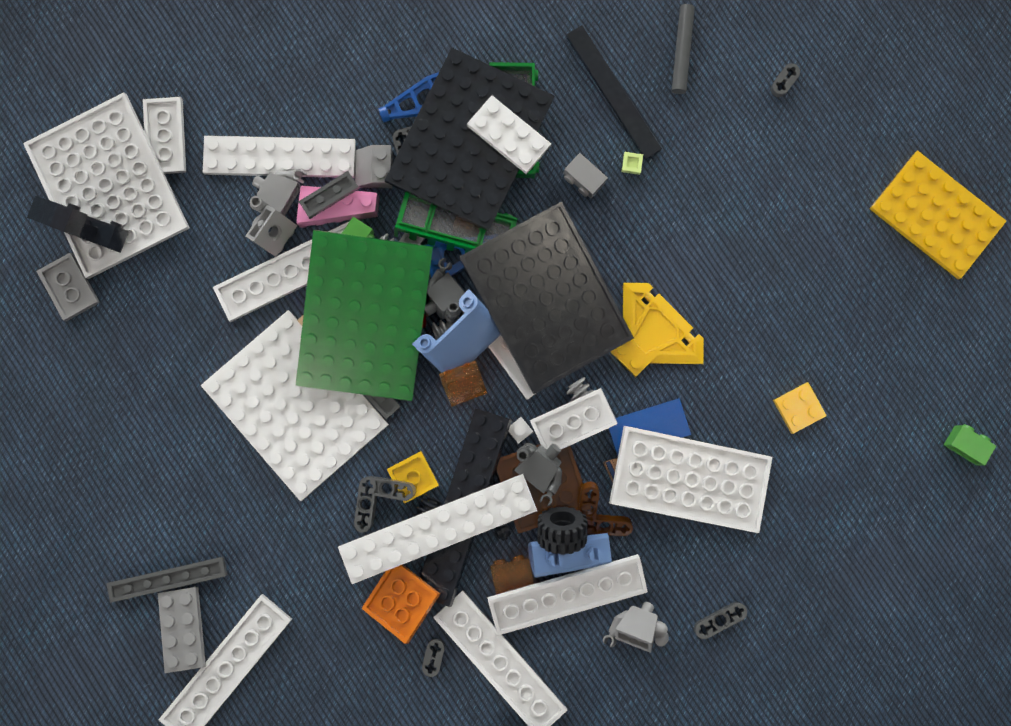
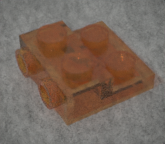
[439,361,487,407]
[490,555,534,595]

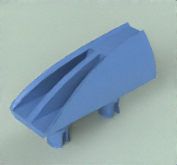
[528,533,612,577]

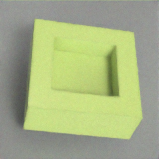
[621,152,643,175]

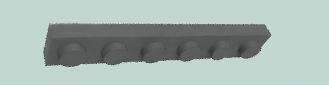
[106,556,228,603]

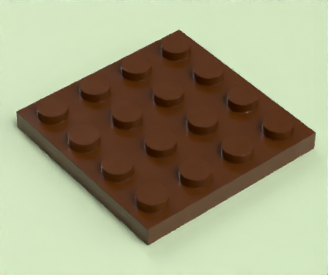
[496,444,592,534]

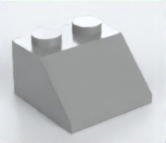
[355,145,393,188]

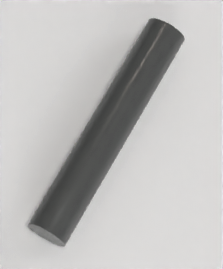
[671,4,695,94]

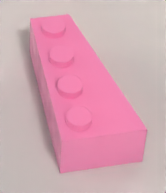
[296,186,379,228]

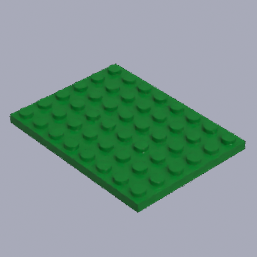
[295,230,433,401]

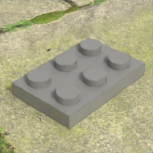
[36,253,100,321]

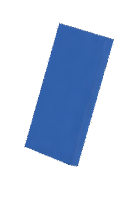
[608,398,691,457]

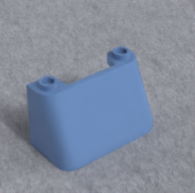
[412,290,500,379]

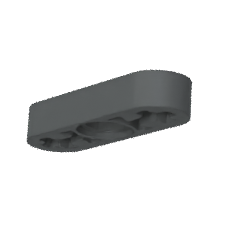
[694,602,747,639]

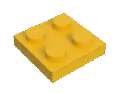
[773,382,827,434]
[387,451,439,504]

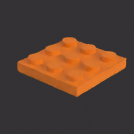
[361,564,440,644]

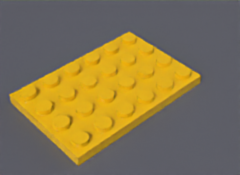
[870,150,1006,279]

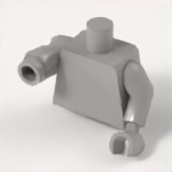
[250,169,307,216]
[603,602,669,653]

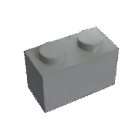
[563,153,608,199]

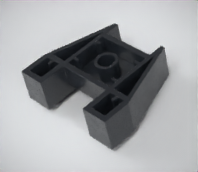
[27,196,129,253]

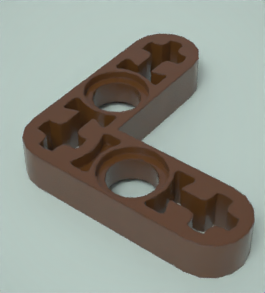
[578,481,633,536]

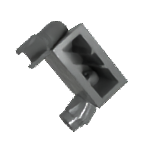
[424,258,465,323]
[514,443,562,507]

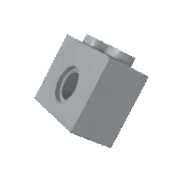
[245,205,297,257]

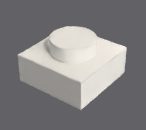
[508,417,533,444]

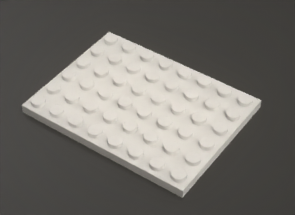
[23,92,189,279]
[201,310,389,501]

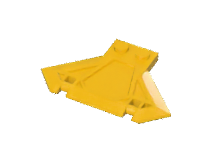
[610,283,704,377]

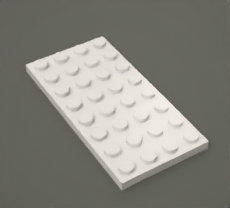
[609,426,772,533]

